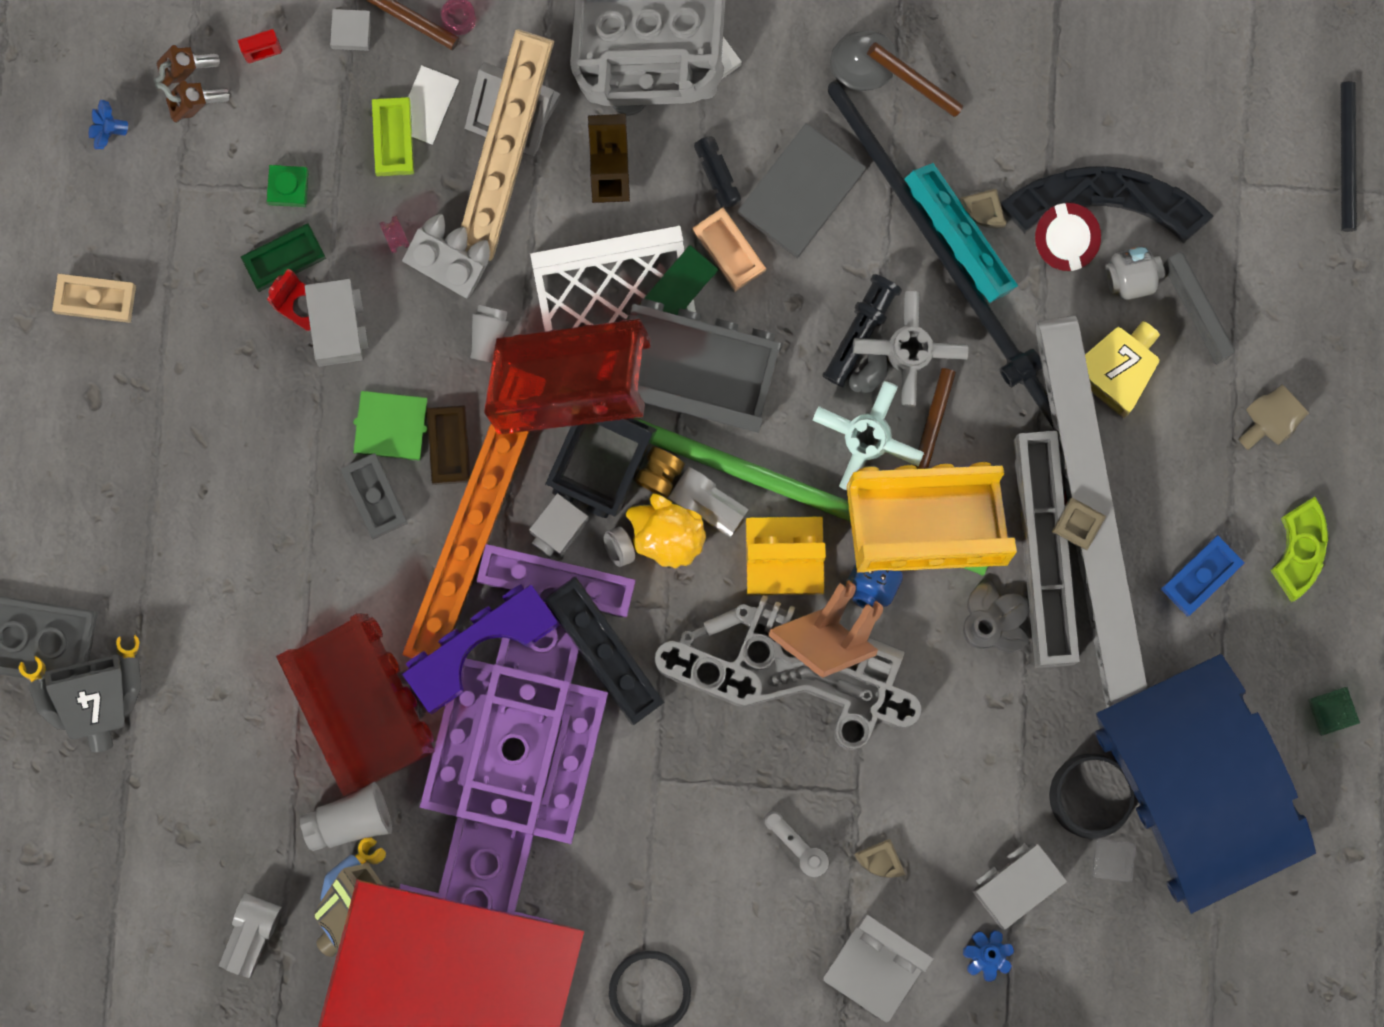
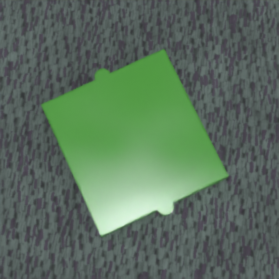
[353,391,428,461]

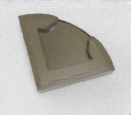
[959,189,1006,228]
[854,839,906,878]

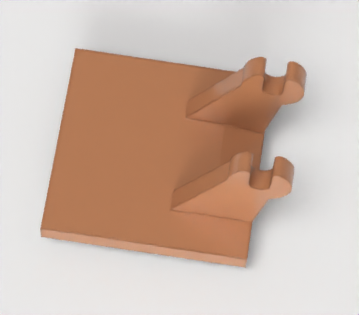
[769,580,883,678]

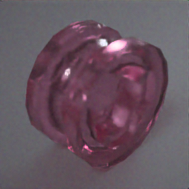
[441,0,476,35]
[379,216,410,254]

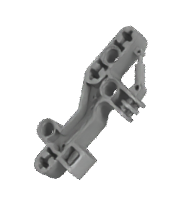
[655,595,921,750]

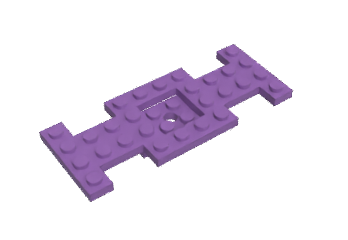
[399,544,636,923]

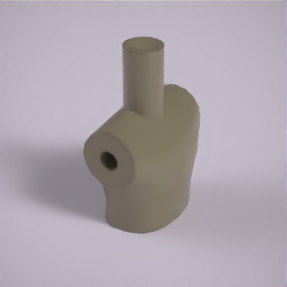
[1238,384,1309,450]

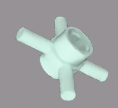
[813,381,924,490]

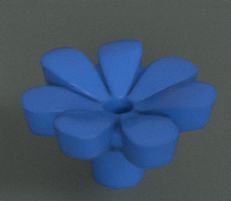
[88,99,128,149]
[963,930,1014,982]

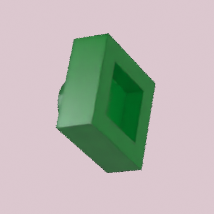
[266,165,309,207]

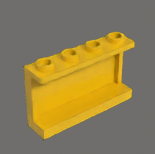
[846,462,1017,573]

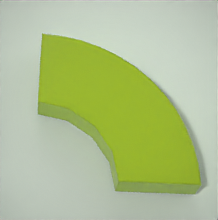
[1270,496,1328,602]

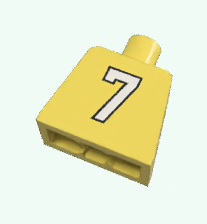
[1085,321,1160,418]

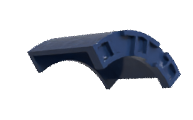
[1095,654,1316,914]

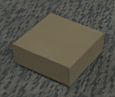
[1051,497,1106,550]

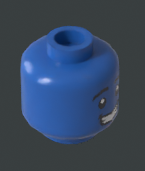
[847,563,903,609]

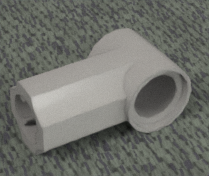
[667,467,749,538]
[219,893,282,978]

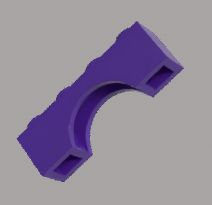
[402,584,559,714]

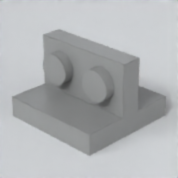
[464,62,560,157]

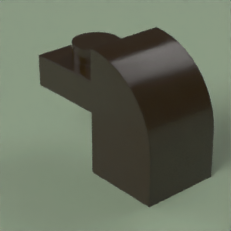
[588,114,630,203]

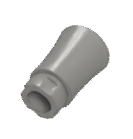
[300,782,392,851]

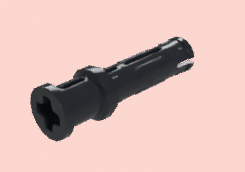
[822,274,902,387]

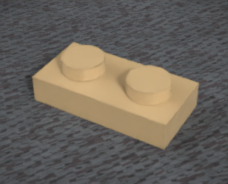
[52,274,136,323]

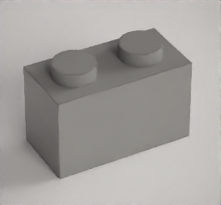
[305,279,369,367]
[972,843,1067,929]

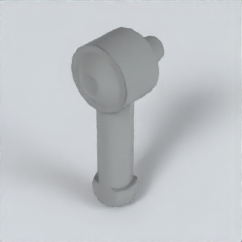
[764,811,829,878]

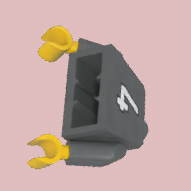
[19,635,141,752]

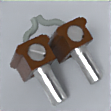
[154,45,229,123]

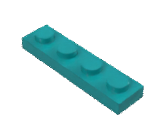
[904,163,1018,303]

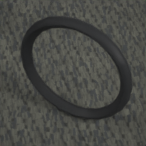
[609,950,691,1027]

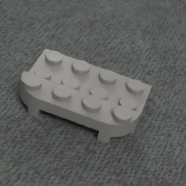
[570,0,726,106]

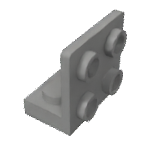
[823,914,933,1022]

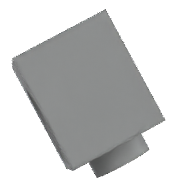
[529,493,589,557]

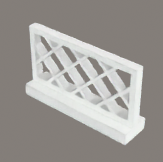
[530,226,696,344]

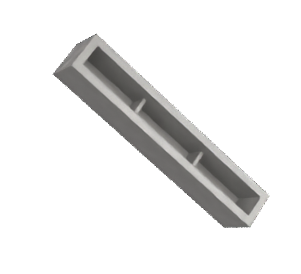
[1013,431,1080,668]

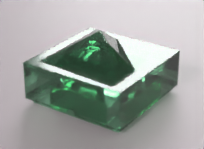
[1308,687,1360,736]

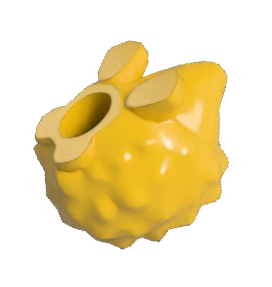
[626,493,706,568]

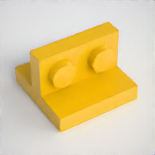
[746,517,826,596]

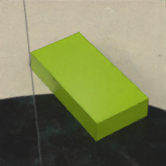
[372,97,414,176]

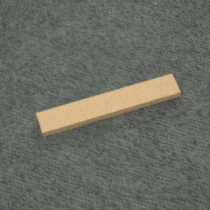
[461,29,555,261]

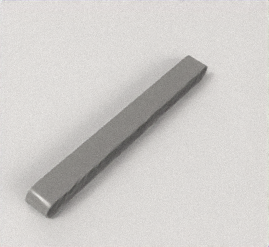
[1036,315,1148,708]

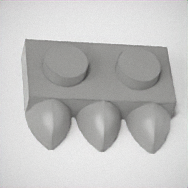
[402,214,490,299]

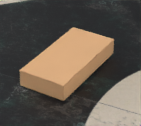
[692,207,766,292]

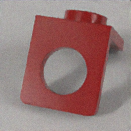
[267,269,311,331]

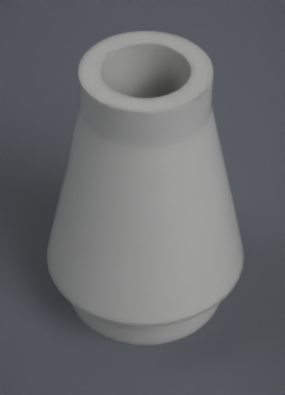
[470,305,509,363]

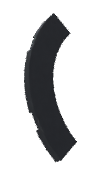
[1001,166,1214,243]

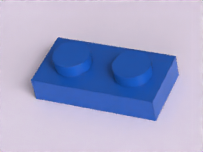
[1161,535,1245,617]

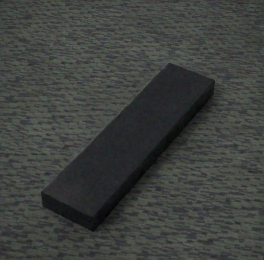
[543,577,665,725]

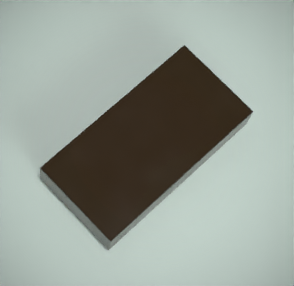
[427,405,470,485]

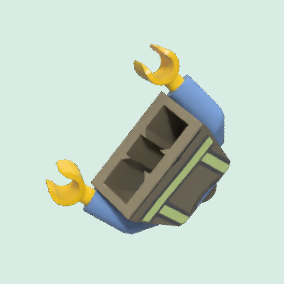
[314,838,386,957]

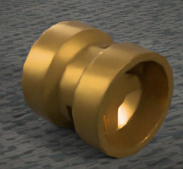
[634,446,685,498]

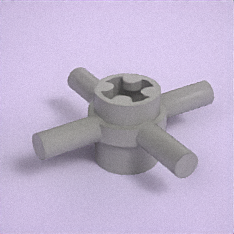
[853,291,968,407]

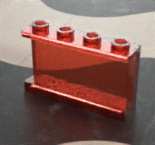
[484,319,652,435]
[276,613,435,796]

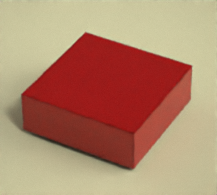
[237,29,283,64]

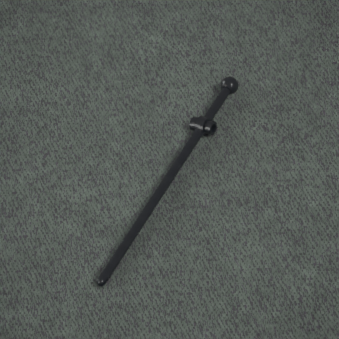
[827,82,1054,429]

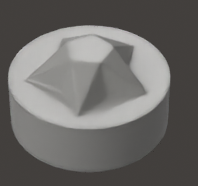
[604,527,635,567]

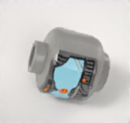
[1105,246,1165,300]

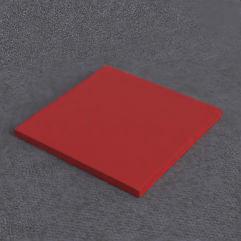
[318,879,584,1027]

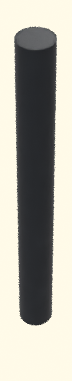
[1340,81,1357,232]

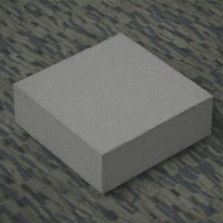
[330,9,371,51]

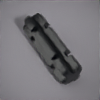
[694,136,741,208]

